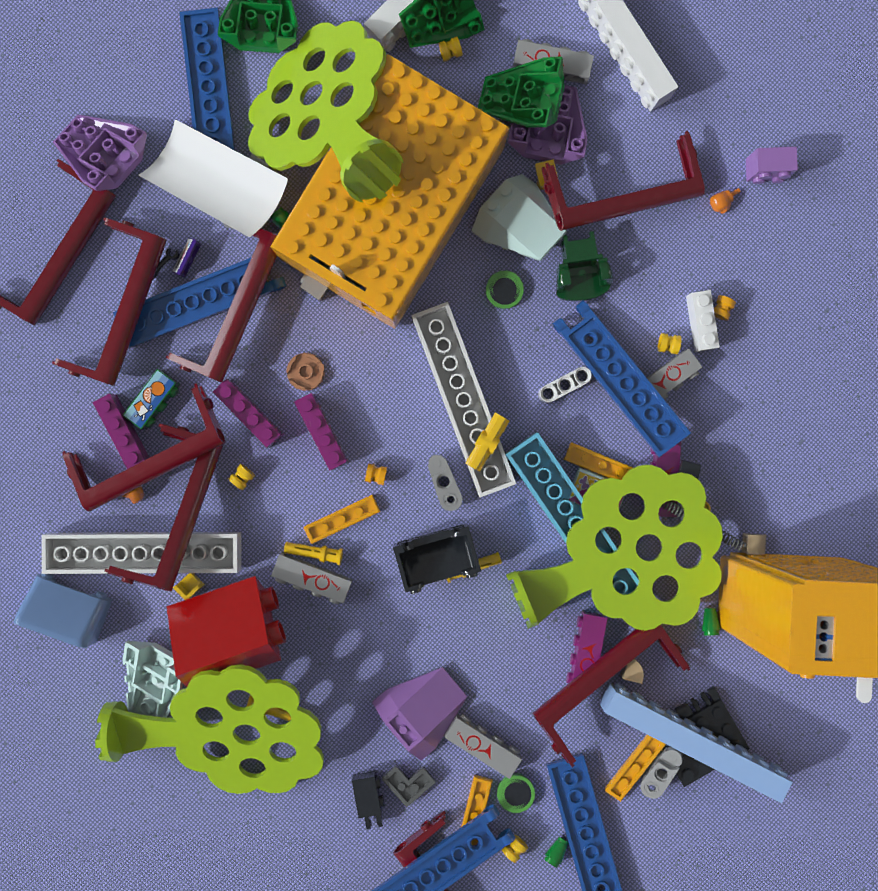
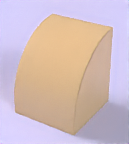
[742,533,766,555]
[620,659,644,684]

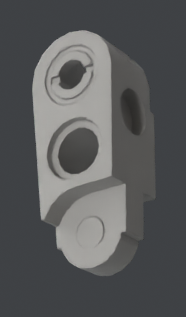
[428,455,462,511]
[641,747,683,799]

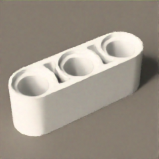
[538,367,592,403]

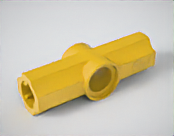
[465,413,509,472]

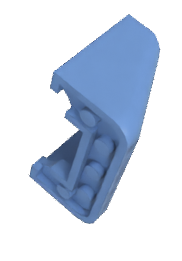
[13,573,113,648]

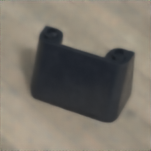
[393,523,481,594]

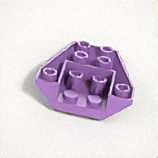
[508,85,587,165]
[53,115,147,191]
[372,667,467,761]

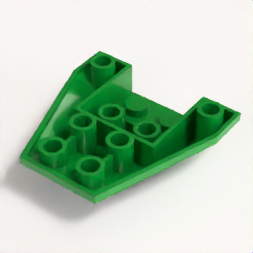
[218,0,298,53]
[399,0,485,48]
[478,57,564,127]

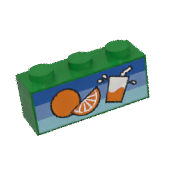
[123,369,180,430]

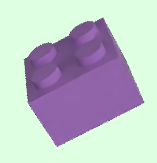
[746,147,798,184]

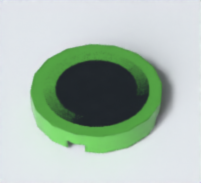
[486,270,524,309]
[497,773,535,813]

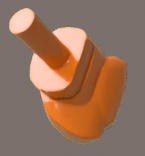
[710,188,741,214]
[122,486,144,504]

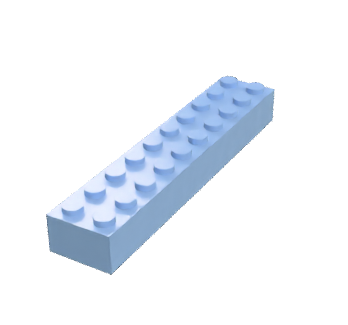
[599,682,793,803]

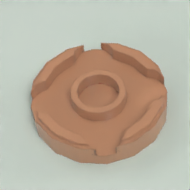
[286,353,325,391]

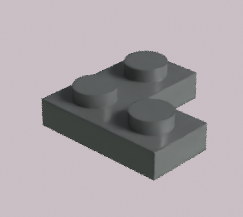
[382,764,436,807]

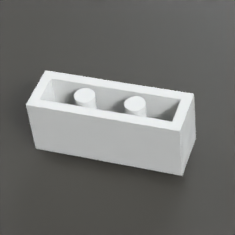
[686,290,720,352]

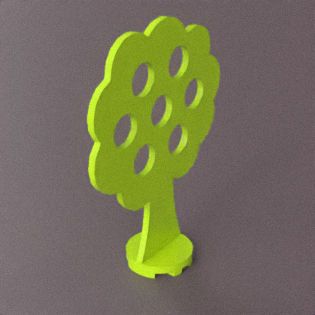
[248,21,404,203]
[506,464,723,631]
[95,665,324,794]

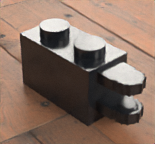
[352,771,385,829]

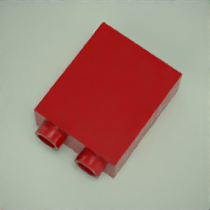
[166,576,286,687]

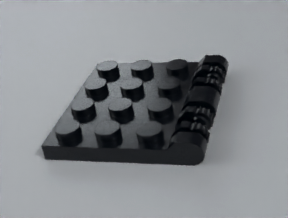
[662,686,750,787]

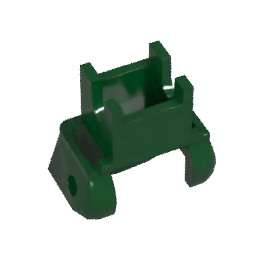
[556,231,614,301]

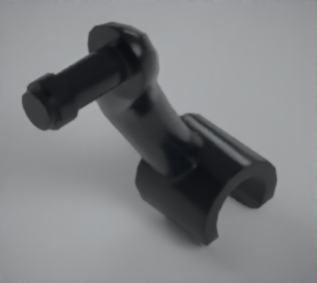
[153,248,180,279]

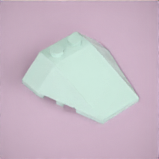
[472,174,567,261]
[123,641,183,718]

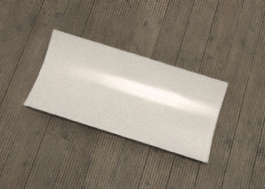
[139,120,288,237]

